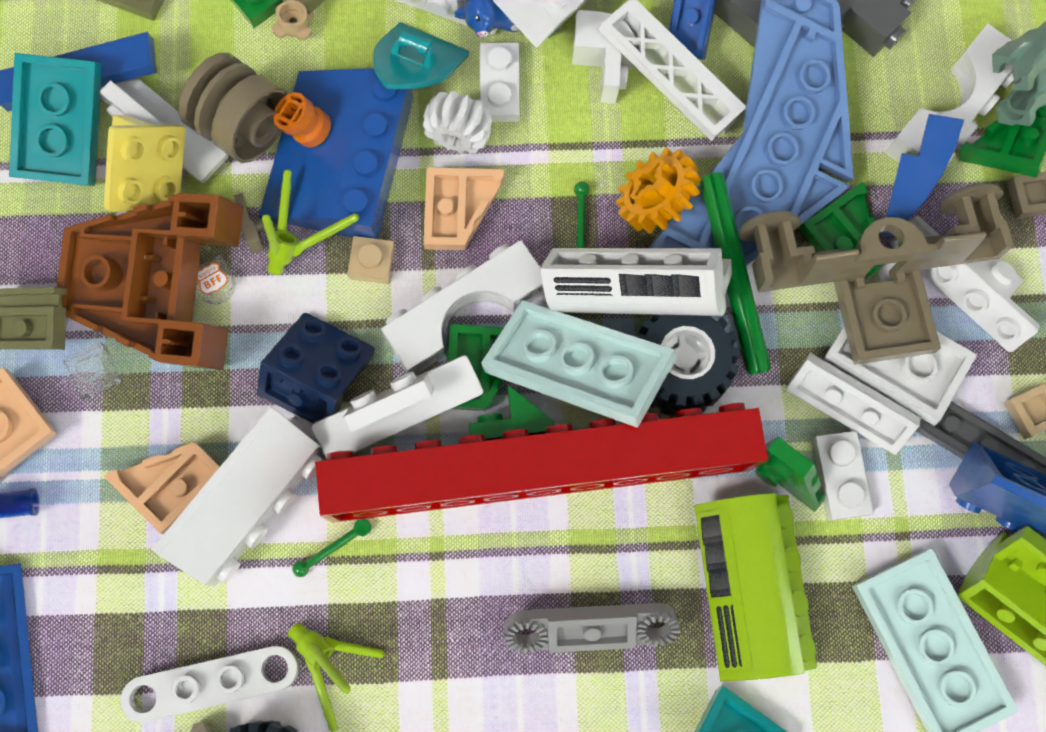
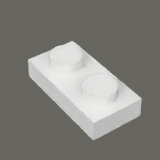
[480,43,520,122]
[812,431,874,521]

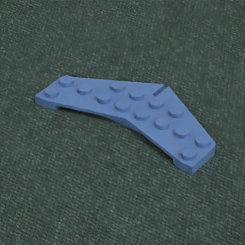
[649,0,854,266]

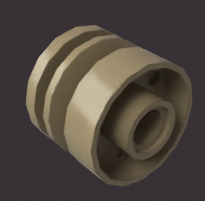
[178,53,288,163]

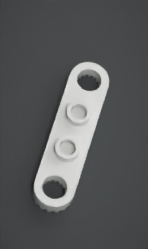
[120,646,300,722]

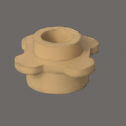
[272,0,314,40]

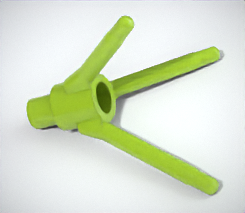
[262,170,359,275]
[288,622,384,732]

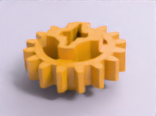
[616,148,702,233]

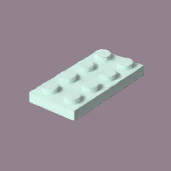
[481,300,676,428]
[852,548,1019,732]

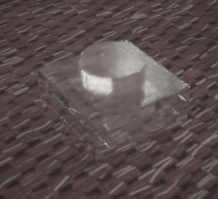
[62,342,123,400]

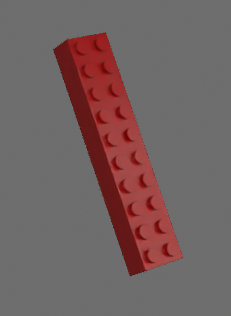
[315,403,768,523]

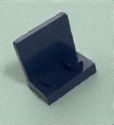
[256,313,375,424]

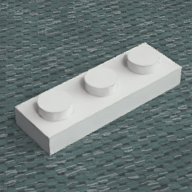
[786,353,921,455]

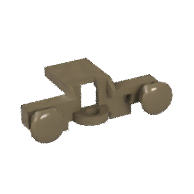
[739,183,1014,365]

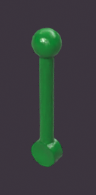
[574,181,590,248]
[292,519,371,577]

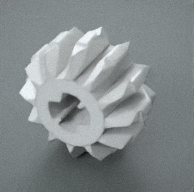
[422,91,492,154]

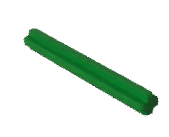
[700,172,771,375]

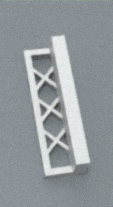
[598,0,746,141]

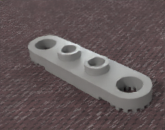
[504,603,680,654]

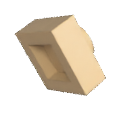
[347,236,395,284]
[1003,382,1046,439]

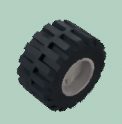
[636,314,740,415]

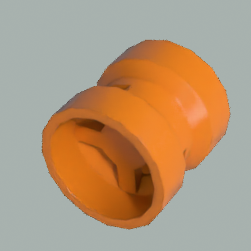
[273,92,331,148]

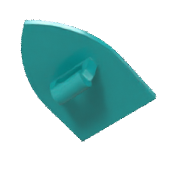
[372,22,470,89]

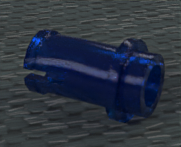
[0,488,39,519]

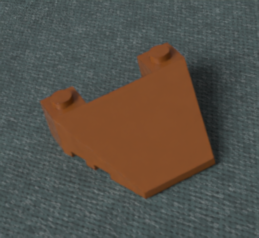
[56,193,244,370]

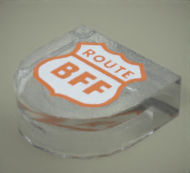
[195,254,236,304]

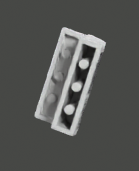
[540,248,732,316]

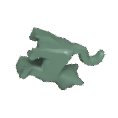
[992,21,1046,126]

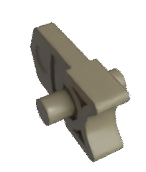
[234,193,265,254]

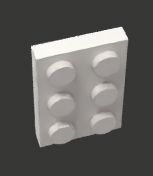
[823,326,977,426]

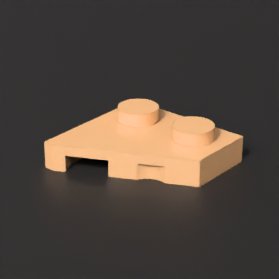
[424,167,504,250]
[104,442,220,535]

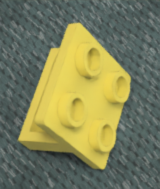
[104,115,186,212]

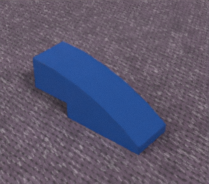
[882,114,964,237]

